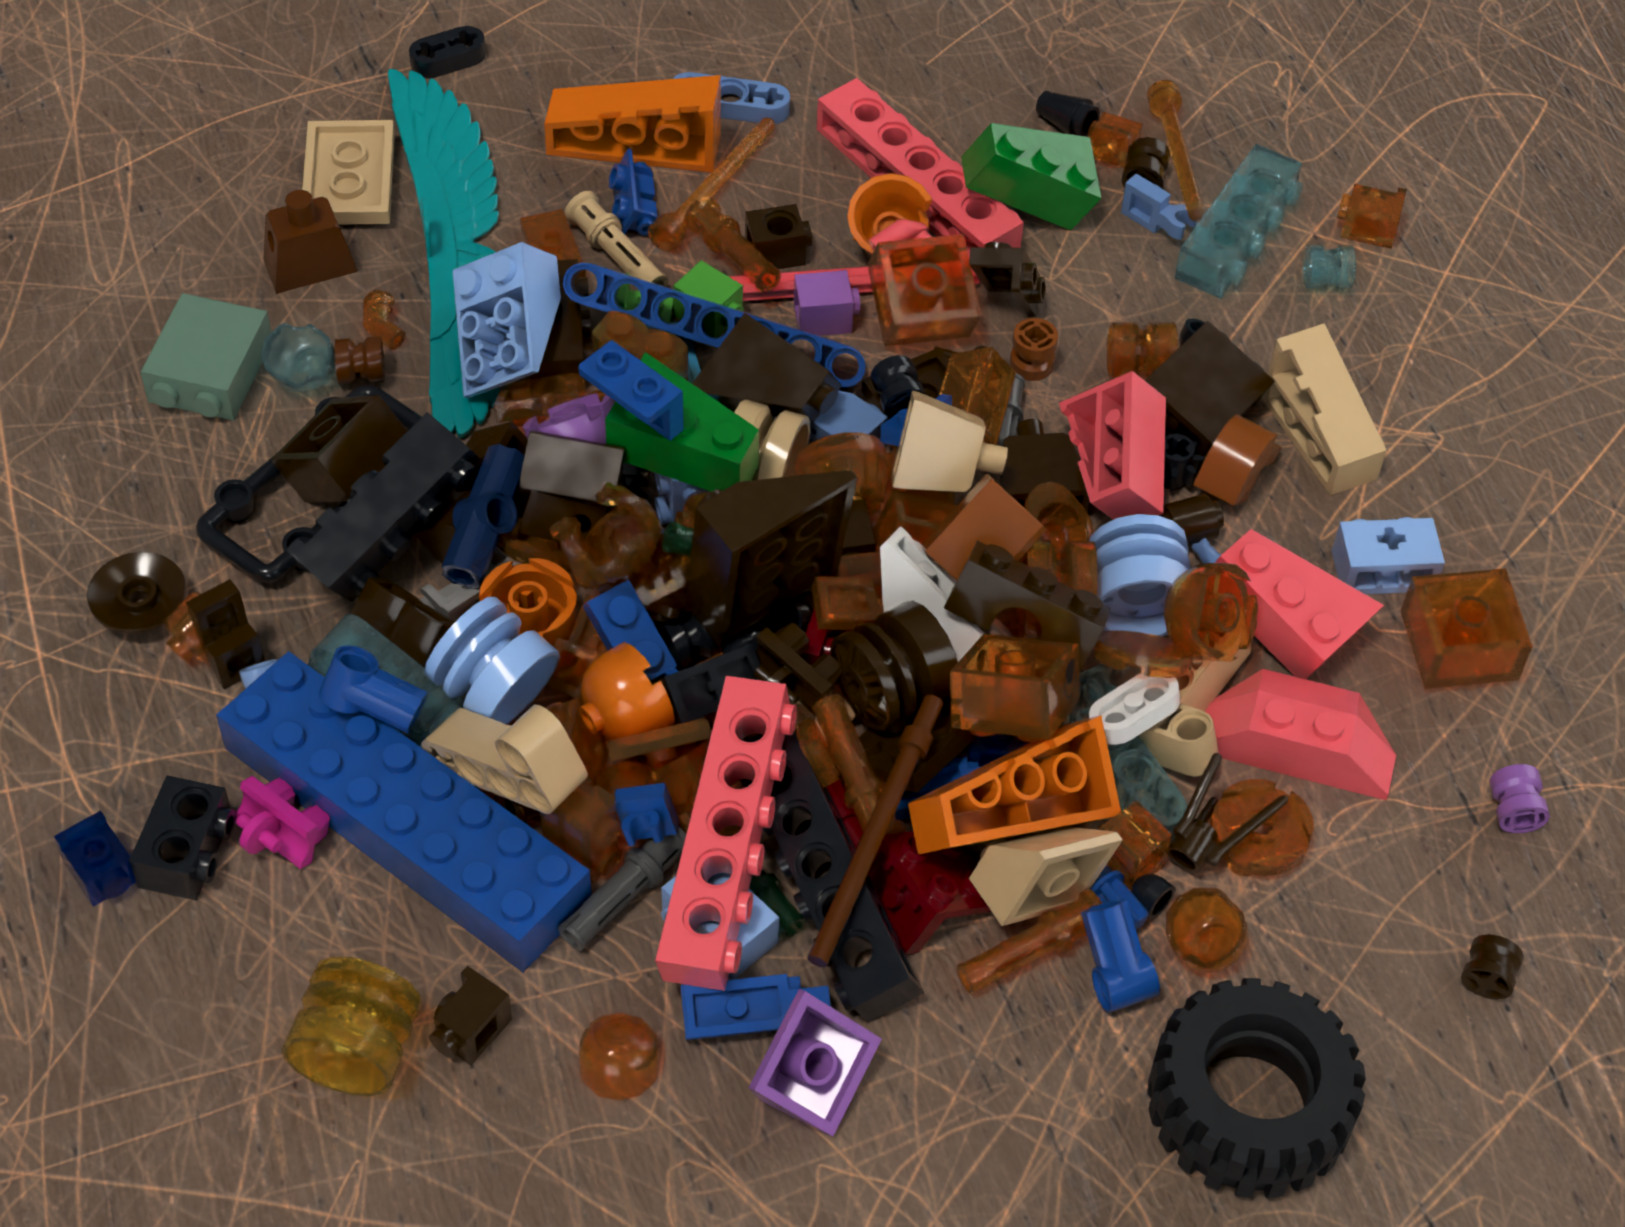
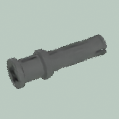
[558,827,686,951]

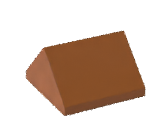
[922,473,1047,580]

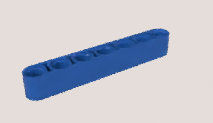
[563,262,866,387]

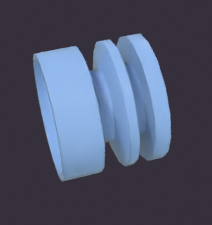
[1087,514,1196,639]
[424,597,561,724]

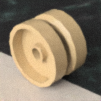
[734,399,810,481]

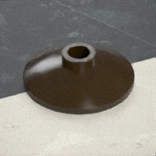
[87,552,187,633]

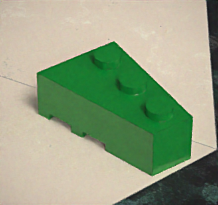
[961,123,1102,231]

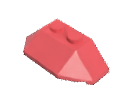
[1205,669,1396,800]

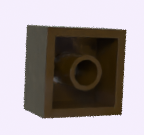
[271,395,407,503]

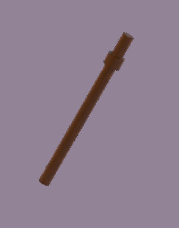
[807,695,943,967]

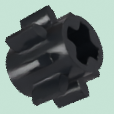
[1164,433,1205,491]

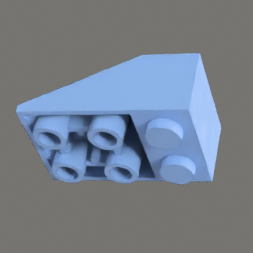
[453,242,561,399]

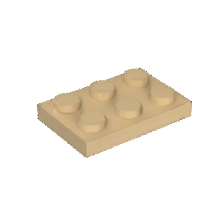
[302,120,395,225]

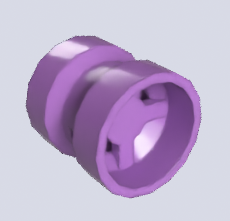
[1489,764,1550,833]

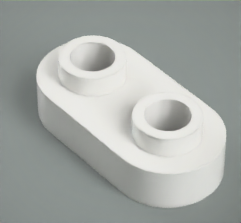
[1089,670,1180,745]

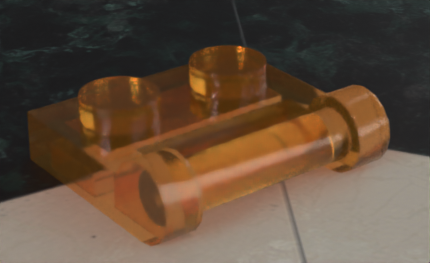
[493,373,586,427]

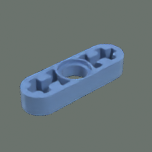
[673,72,790,124]

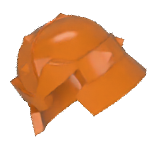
[847,173,932,262]

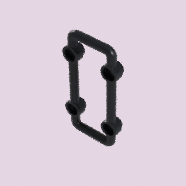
[196,385,422,583]

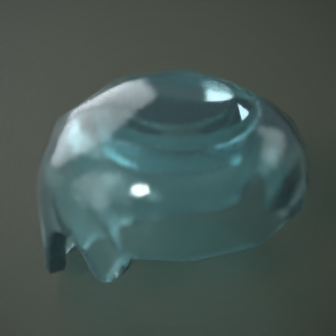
[261,323,335,392]

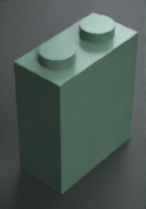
[140,293,273,421]

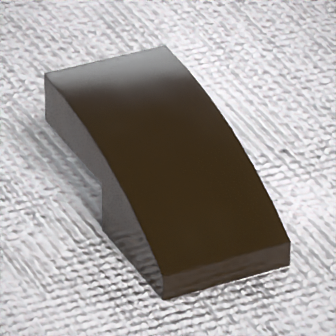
[186,579,265,689]

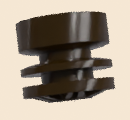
[830,600,960,731]

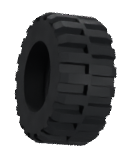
[1147,978,1366,1198]

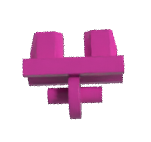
[235,776,330,870]

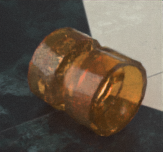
[1107,322,1178,380]

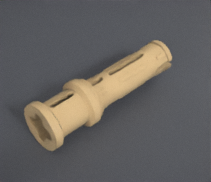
[564,191,668,287]

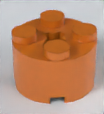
[479,558,579,662]

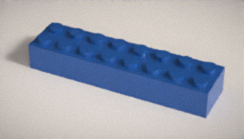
[216,651,592,973]

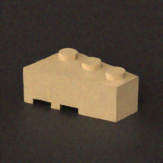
[1262,323,1387,496]

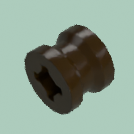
[1461,934,1524,1000]

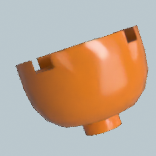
[579,642,675,746]

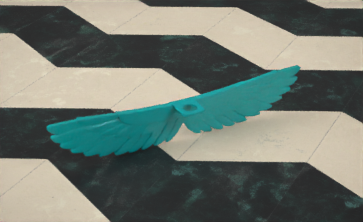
[388,69,510,438]

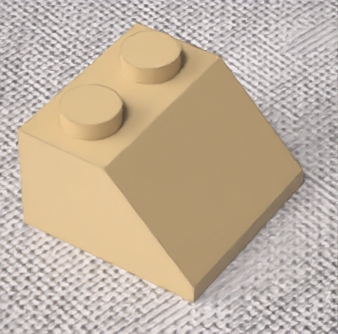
[969,826,1123,926]

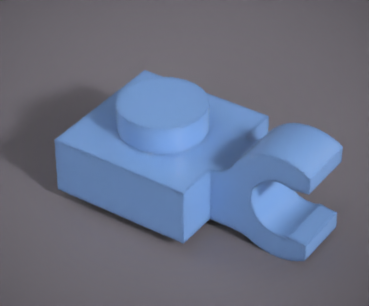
[1121,174,1199,240]

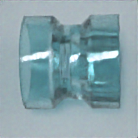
[1303,245,1356,289]

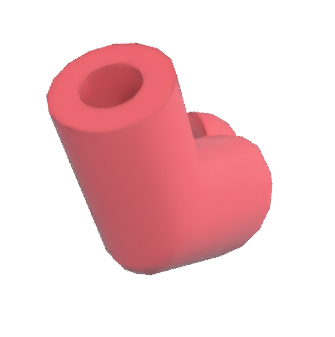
[868,219,934,258]

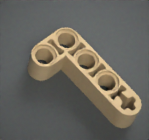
[1131,599,1253,777]
[421,704,588,814]

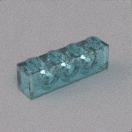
[1175,144,1303,299]

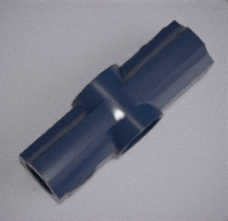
[441,444,524,589]

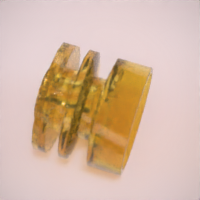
[281,957,422,1096]

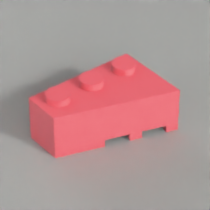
[1059,371,1166,520]

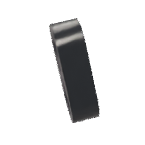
[409,26,486,78]

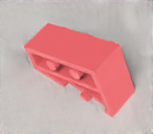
[1200,529,1384,679]

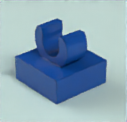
[613,783,680,846]

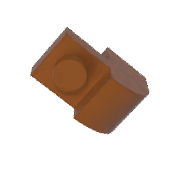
[1193,414,1282,506]

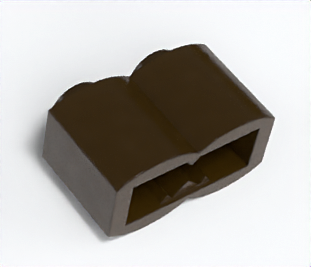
[343,577,455,681]

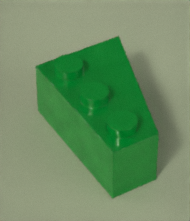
[605,352,759,491]

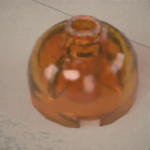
[1163,563,1258,662]

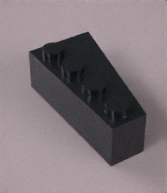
[286,412,479,602]

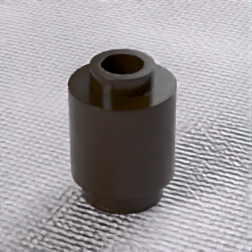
[1158,494,1224,547]

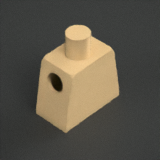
[891,391,1008,492]

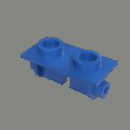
[609,148,658,236]

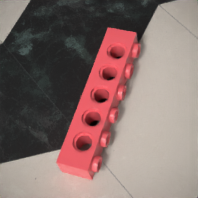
[817,78,1024,259]
[655,676,797,991]

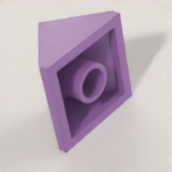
[749,989,882,1136]

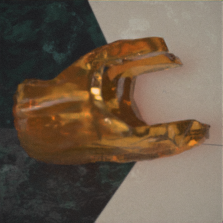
[549,482,662,590]

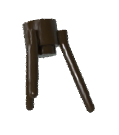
[1165,753,1289,873]

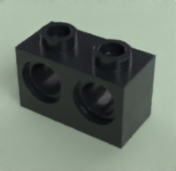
[129,775,236,901]

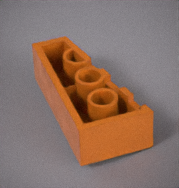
[544,75,721,173]
[908,715,1122,855]

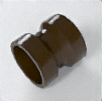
[1121,137,1171,189]

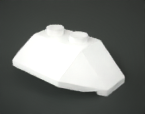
[880,526,1039,688]

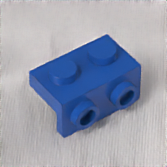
[579,340,684,441]

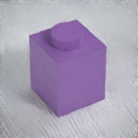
[793,270,860,336]

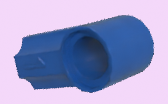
[319,645,428,734]
[1081,899,1160,1013]

